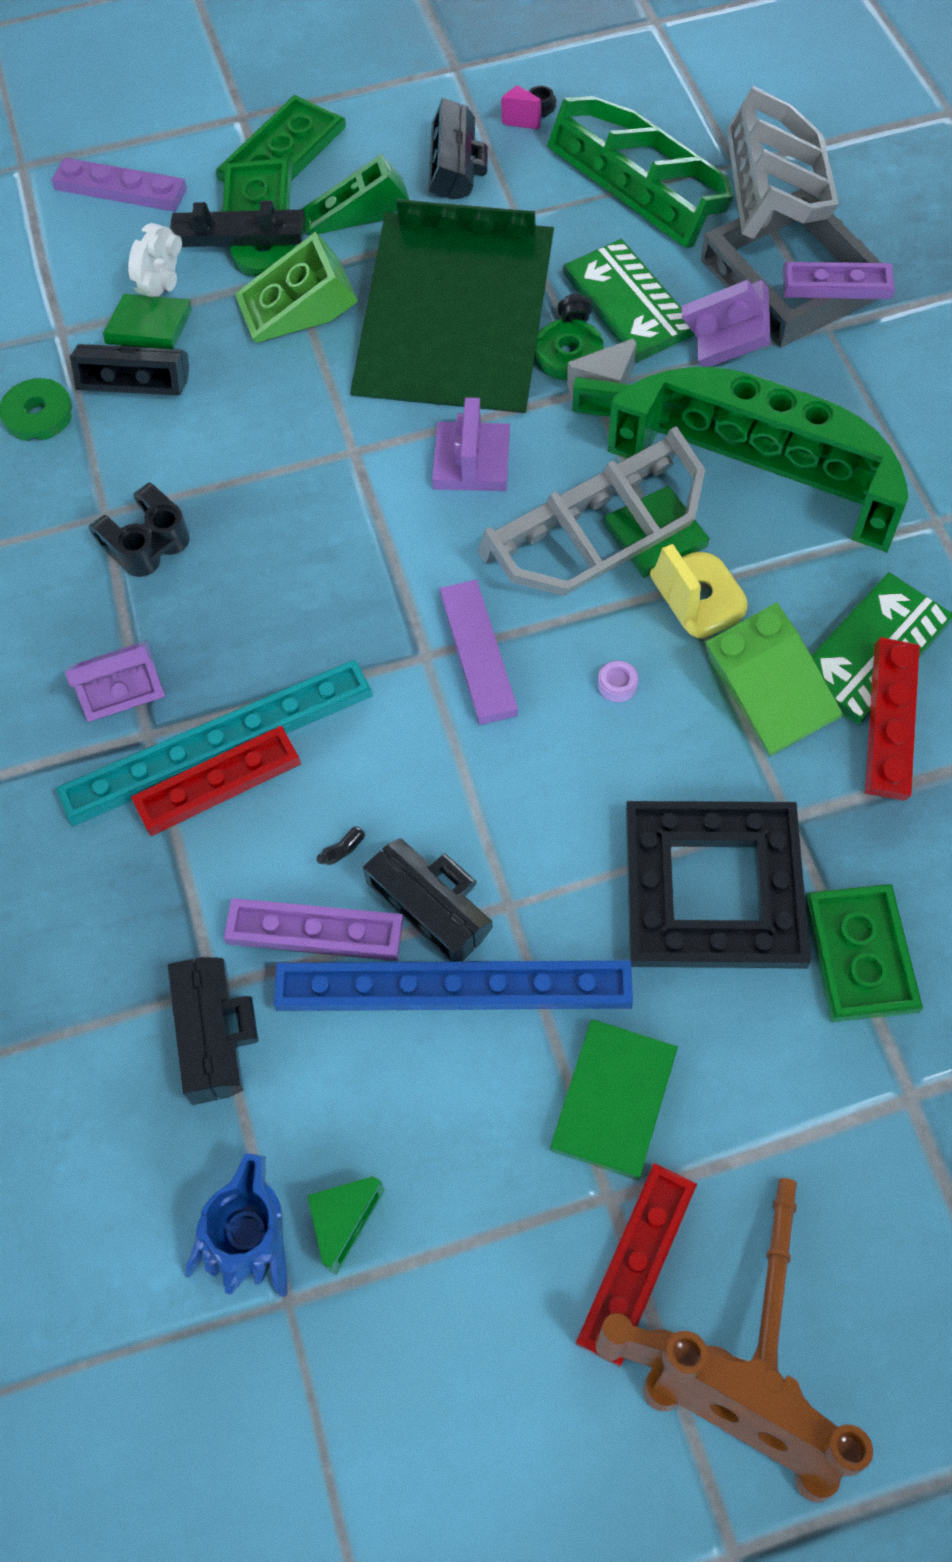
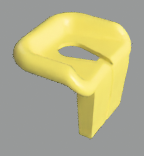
[650,544,748,639]

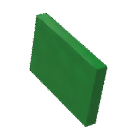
[805,884,923,1023]
[550,1019,678,1181]

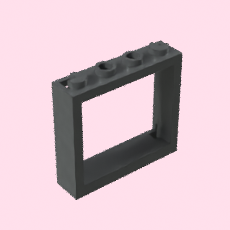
[701,189,883,348]

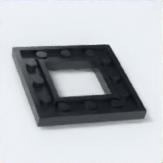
[626,801,811,969]

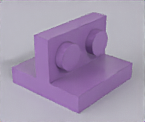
[682,279,770,367]
[432,398,510,491]
[65,640,165,722]

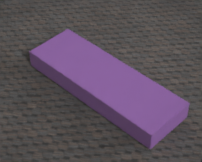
[782,262,895,299]

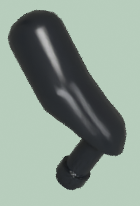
[317,826,365,865]

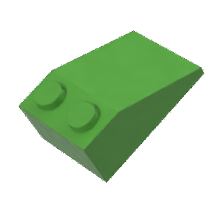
[235,232,358,343]
[705,602,843,757]

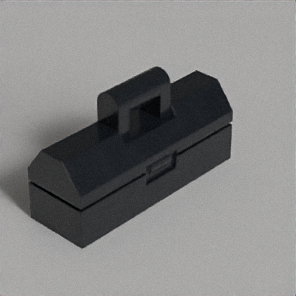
[428,98,488,200]
[70,344,189,396]
[363,838,493,962]
[168,957,259,1105]

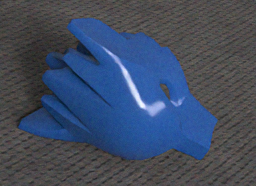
[184,1153,287,1297]

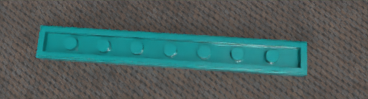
[55,659,373,827]

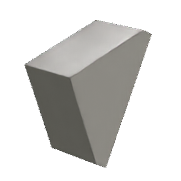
[567,339,636,393]

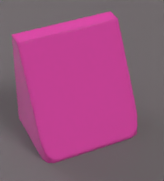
[501,85,541,129]

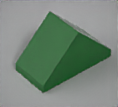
[307,1176,385,1275]

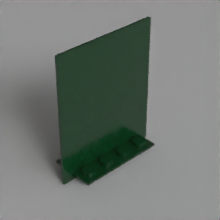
[350,199,554,413]

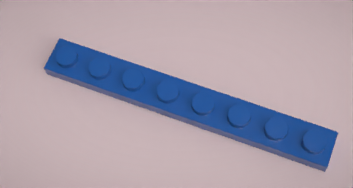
[274,960,633,1011]

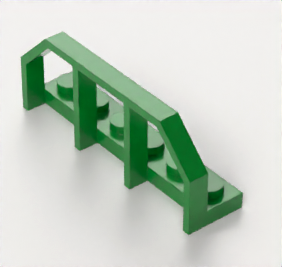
[547,96,734,248]

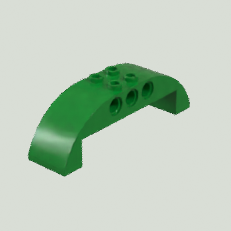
[607,367,908,553]

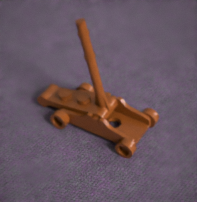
[595,1178,874,1503]

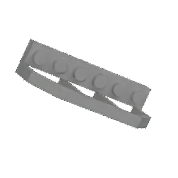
[726,86,839,239]
[478,426,705,596]

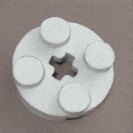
[128,223,182,297]

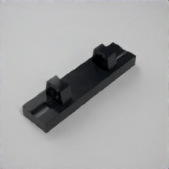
[170,200,306,247]

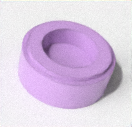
[598,661,638,702]

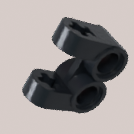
[88,482,190,577]

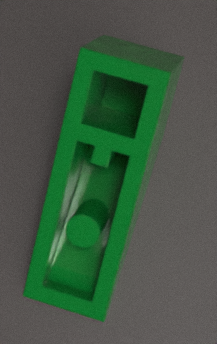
[301,153,409,236]

